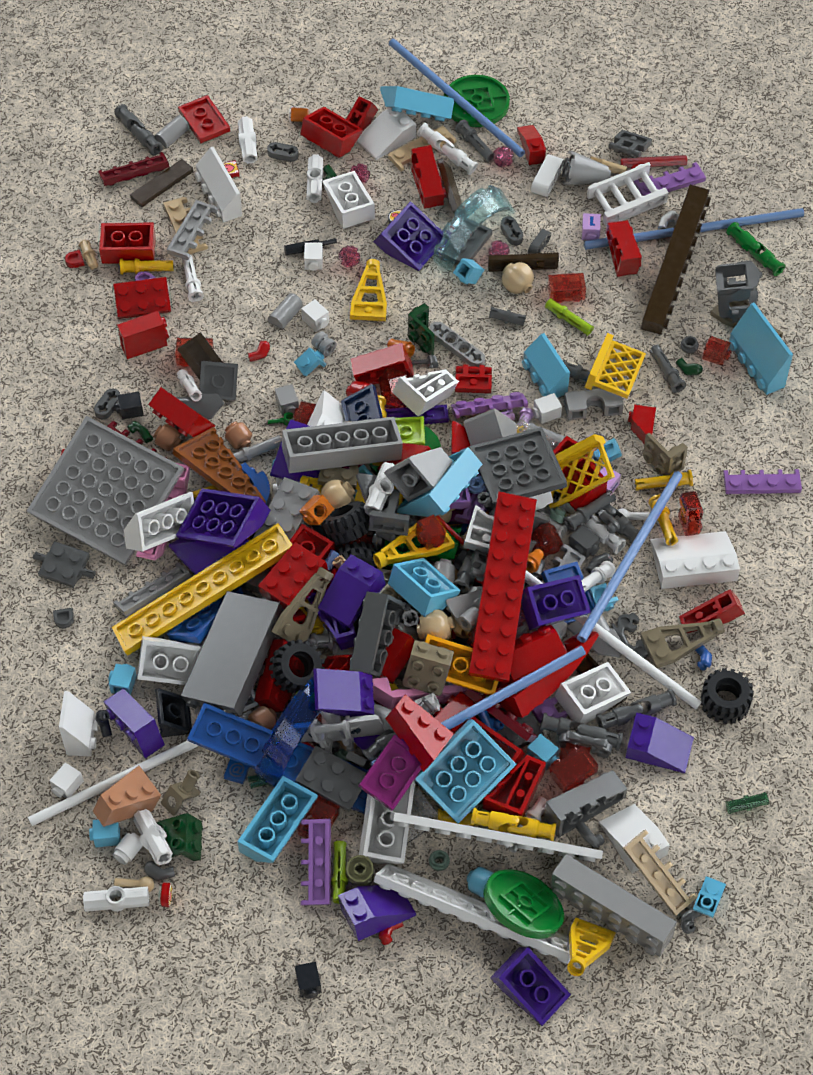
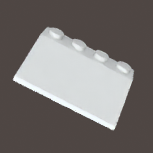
[650,531,740,589]

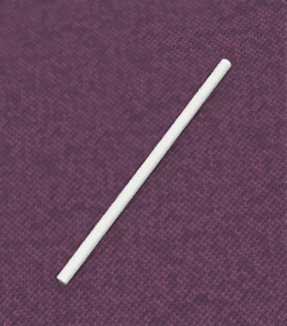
[525,570,701,710]
[28,710,252,826]

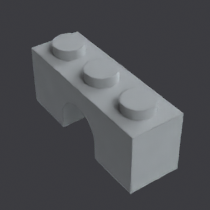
[564,387,624,421]

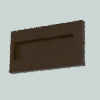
[177,332,223,380]

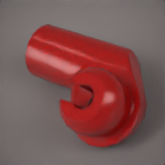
[248,341,270,362]
[378,922,404,945]

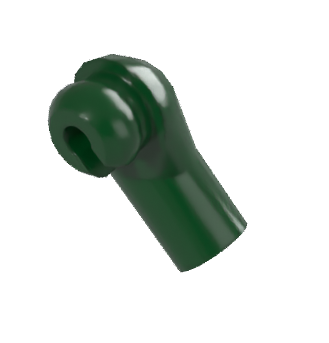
[323,164,337,180]
[675,358,703,376]
[127,421,153,443]

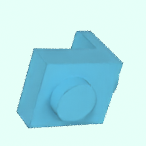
[294,347,327,376]
[592,438,622,464]
[589,583,619,612]

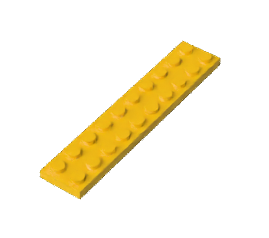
[112,523,292,656]

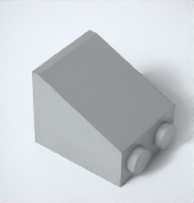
[464,408,517,446]
[384,447,453,502]

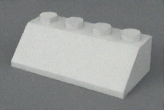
[194,147,242,223]
[124,492,194,552]
[359,781,415,864]

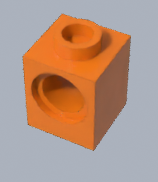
[299,495,334,525]

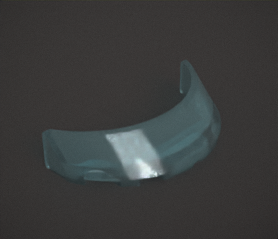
[434,185,516,272]

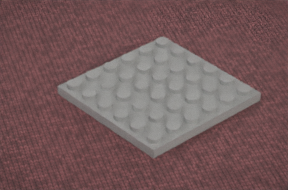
[27,416,185,566]

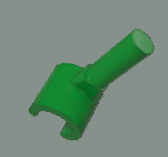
[268,412,293,426]

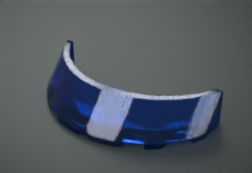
[255,677,321,788]

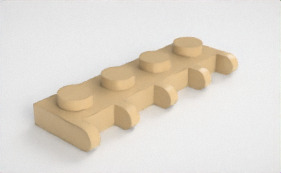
[388,125,457,172]
[164,197,208,254]
[622,829,697,915]

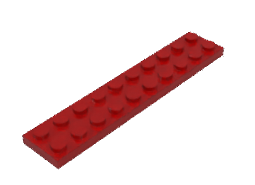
[468,492,537,683]

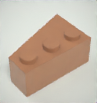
[93,765,161,827]

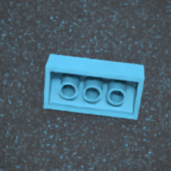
[380,86,454,122]
[237,776,318,863]

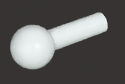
[615,508,650,520]

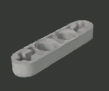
[429,321,485,367]

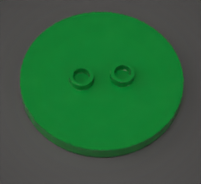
[444,75,510,127]
[483,869,564,939]

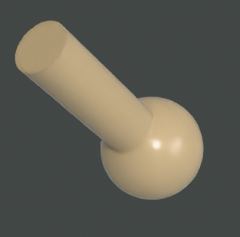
[114,876,155,892]

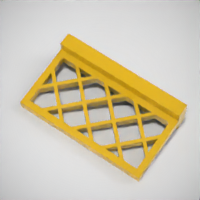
[584,333,646,399]
[549,434,615,509]

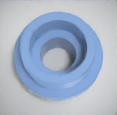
[468,476,486,494]

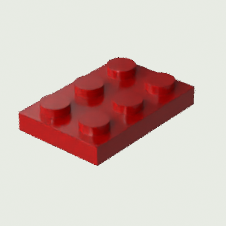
[178,95,231,144]
[113,277,171,319]

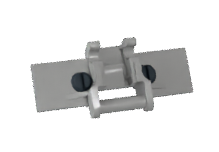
[283,715,386,753]

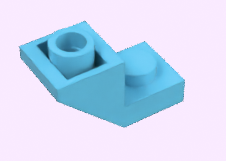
[693,876,726,918]

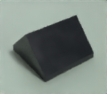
[155,688,192,738]

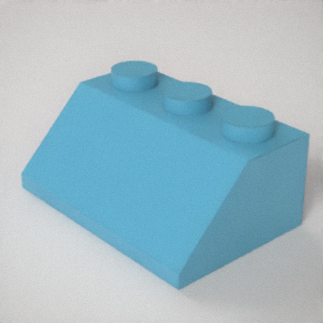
[522,333,570,398]
[388,558,460,617]

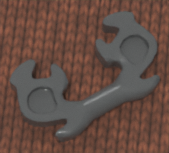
[611,613,649,659]
[558,731,613,758]

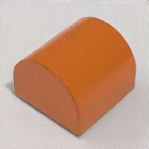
[291,107,310,122]

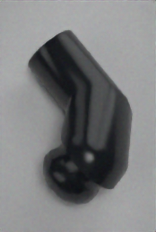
[95,710,112,738]

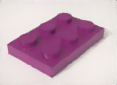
[358,735,421,811]

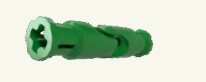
[726,222,786,276]

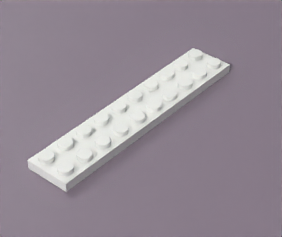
[389,812,603,862]
[374,864,581,964]

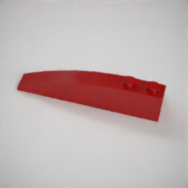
[495,631,599,718]

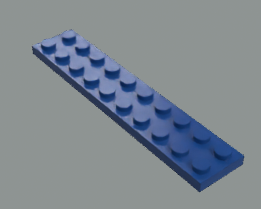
[187,703,369,814]

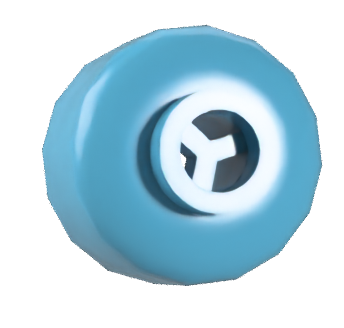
[466,867,494,898]

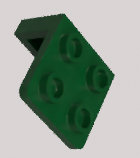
[407,303,435,355]
[152,813,203,861]

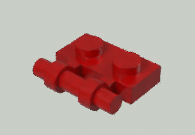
[455,364,492,394]

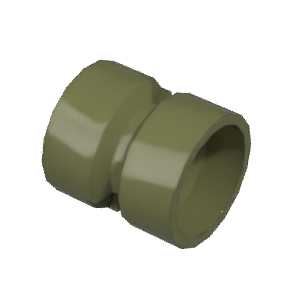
[346,855,375,887]

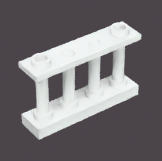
[587,162,669,227]

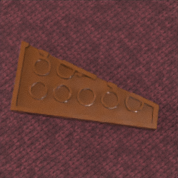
[172,427,266,503]

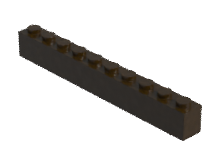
[641,184,711,335]

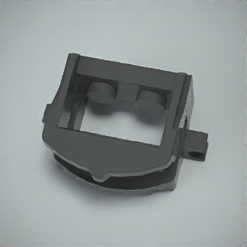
[715,261,763,323]

